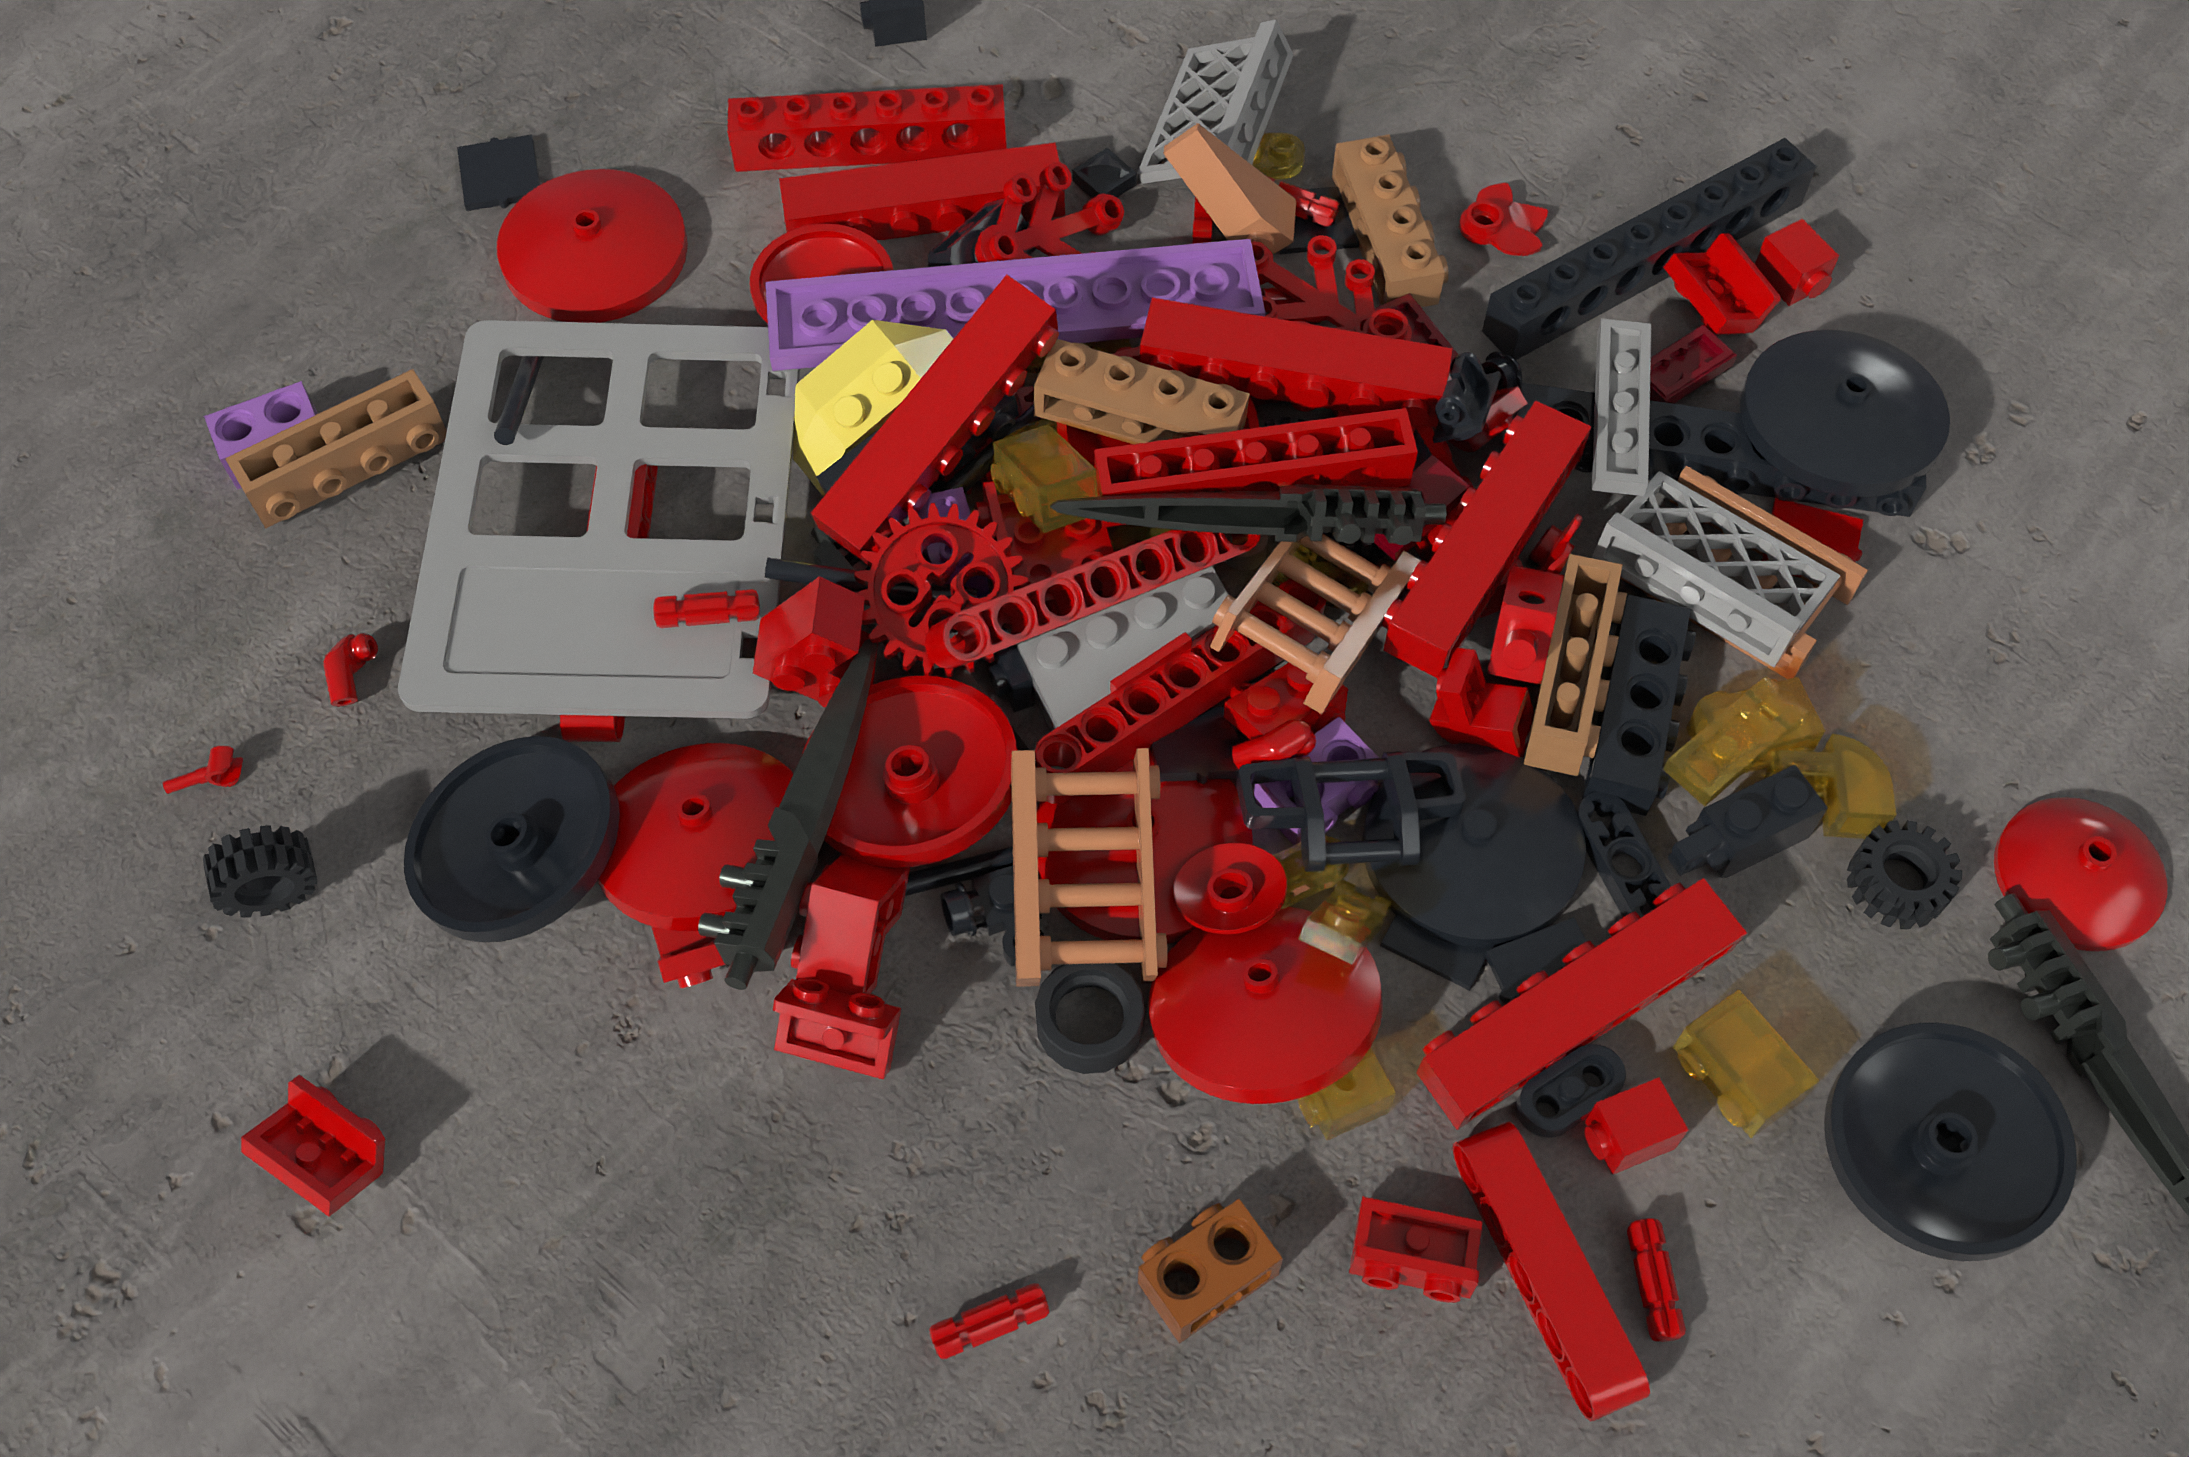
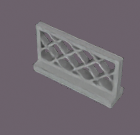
[1137,19,1293,184]
[1592,471,1841,668]

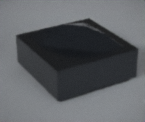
[1072,148,1137,198]

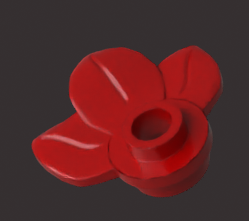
[1459,183,1548,256]
[1519,514,1582,602]

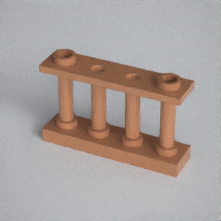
[1620,466,1868,682]
[1210,533,1421,714]
[1011,748,1167,987]

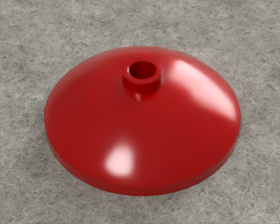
[750,224,893,324]
[1994,797,2168,951]

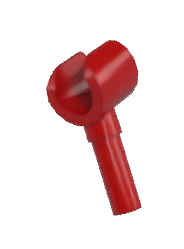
[163,746,243,794]

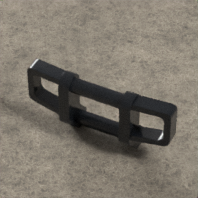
[1236,751,1466,872]

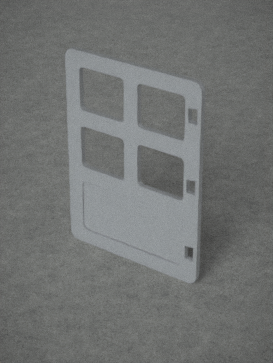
[398,320,800,719]

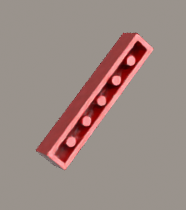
[779,142,1065,241]
[811,274,1059,564]
[1139,297,1453,428]
[1382,400,1592,679]
[1416,878,1747,1130]

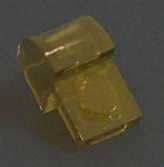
[1764,734,1896,839]

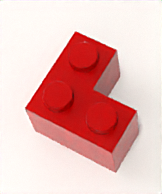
[752,576,878,708]
[791,854,910,995]

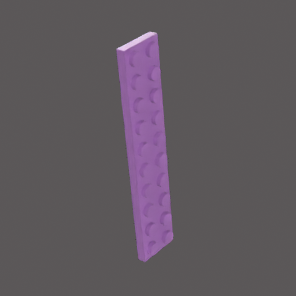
[766,239,1265,371]

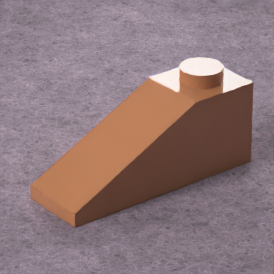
[1163,123,1296,261]

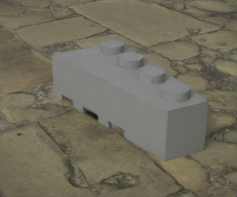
[1018,566,1228,732]

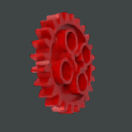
[854,503,1028,678]

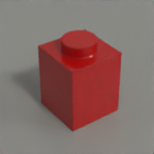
[1755,218,1839,306]
[1584,1077,1689,1175]

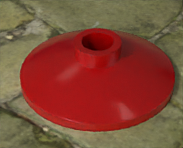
[1174,843,1287,934]

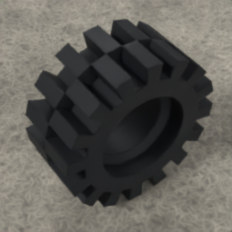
[1846,820,1962,930]
[203,825,317,918]

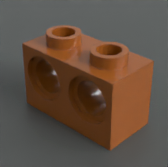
[1138,1199,1283,1344]

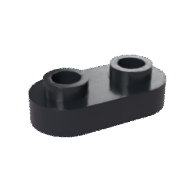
[1516,1044,1626,1138]

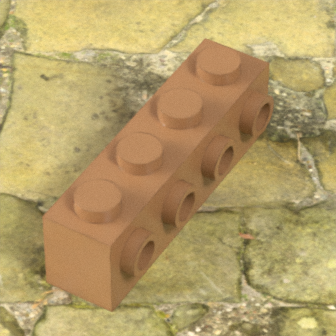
[1332,134,1449,307]
[1034,339,1250,444]
[225,369,447,528]
[1524,554,1627,776]

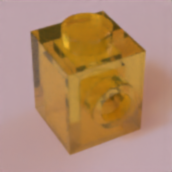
[1298,1048,1396,1141]

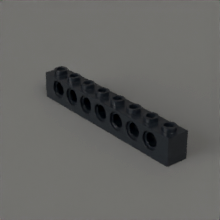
[1482,138,1817,360]
[1513,383,1927,517]

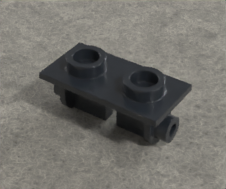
[1432,352,1501,443]

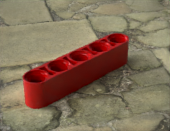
[1452,1121,1650,1421]

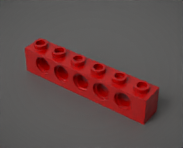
[727,84,1007,172]
[1094,408,1418,528]

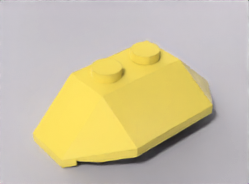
[793,320,953,496]

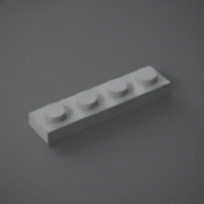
[1592,318,1651,496]

